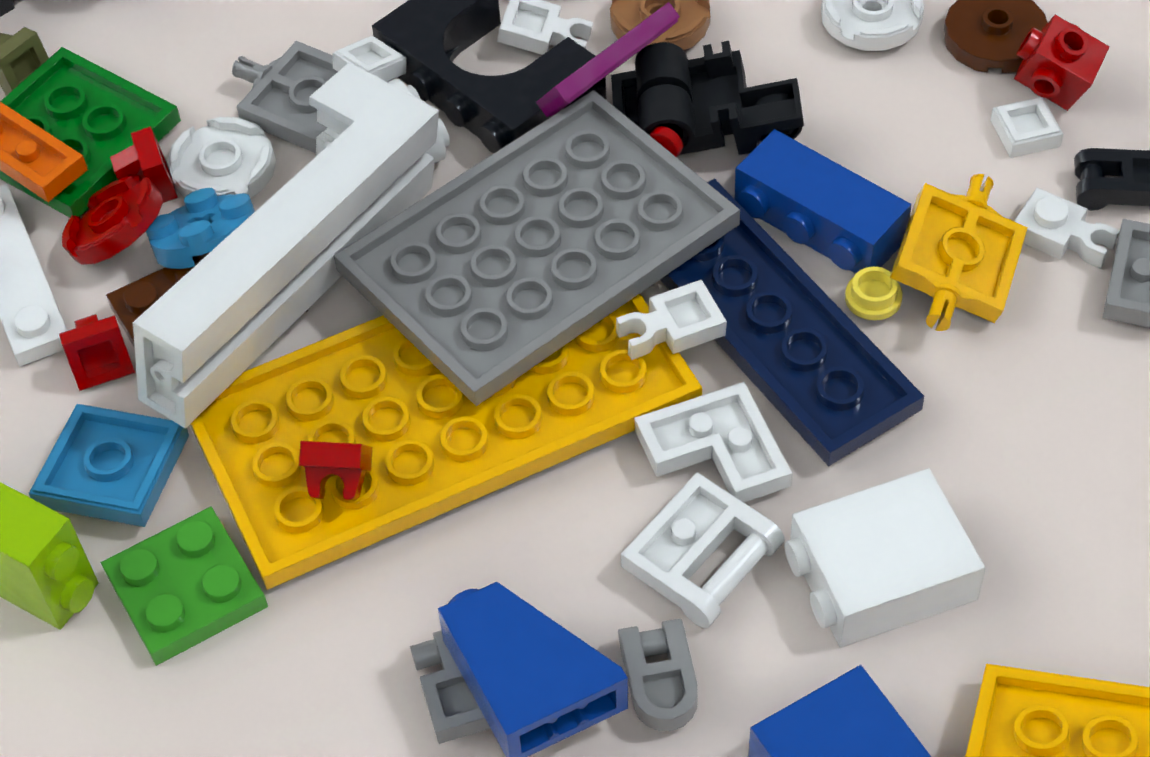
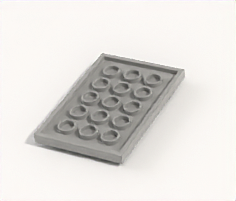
[334,90,740,406]

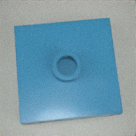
[29,404,189,527]

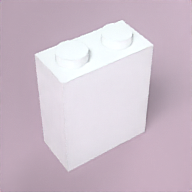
[784,468,985,648]

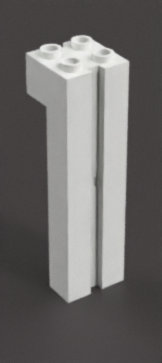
[133,62,439,429]

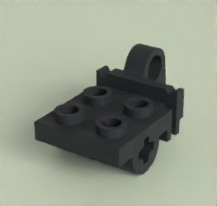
[611,41,804,155]

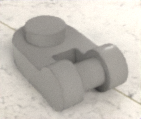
[618,619,697,731]

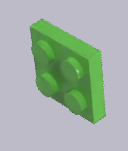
[100,506,268,666]

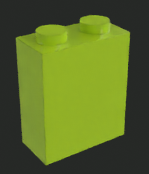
[0,482,99,630]

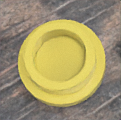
[845,266,903,320]

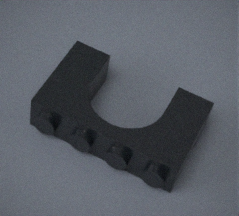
[372,0,607,153]

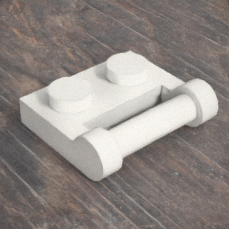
[621,472,785,628]

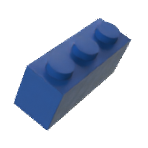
[734,129,912,273]

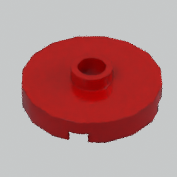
[62,176,163,265]

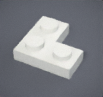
[634,382,792,502]

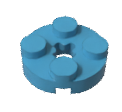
[146,188,255,269]

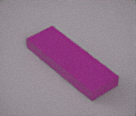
[536,2,680,117]

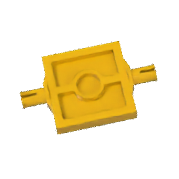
[890,174,1028,331]

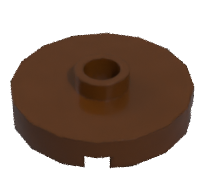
[944,0,1048,74]

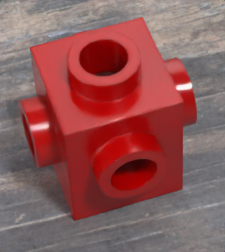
[1014,14,1110,111]

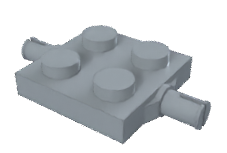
[232,41,338,153]

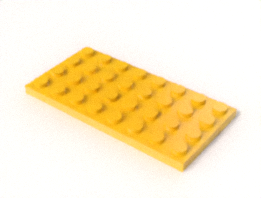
[190,294,702,590]

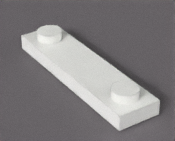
[0,184,67,367]

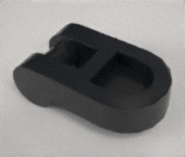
[1074,148,1150,211]

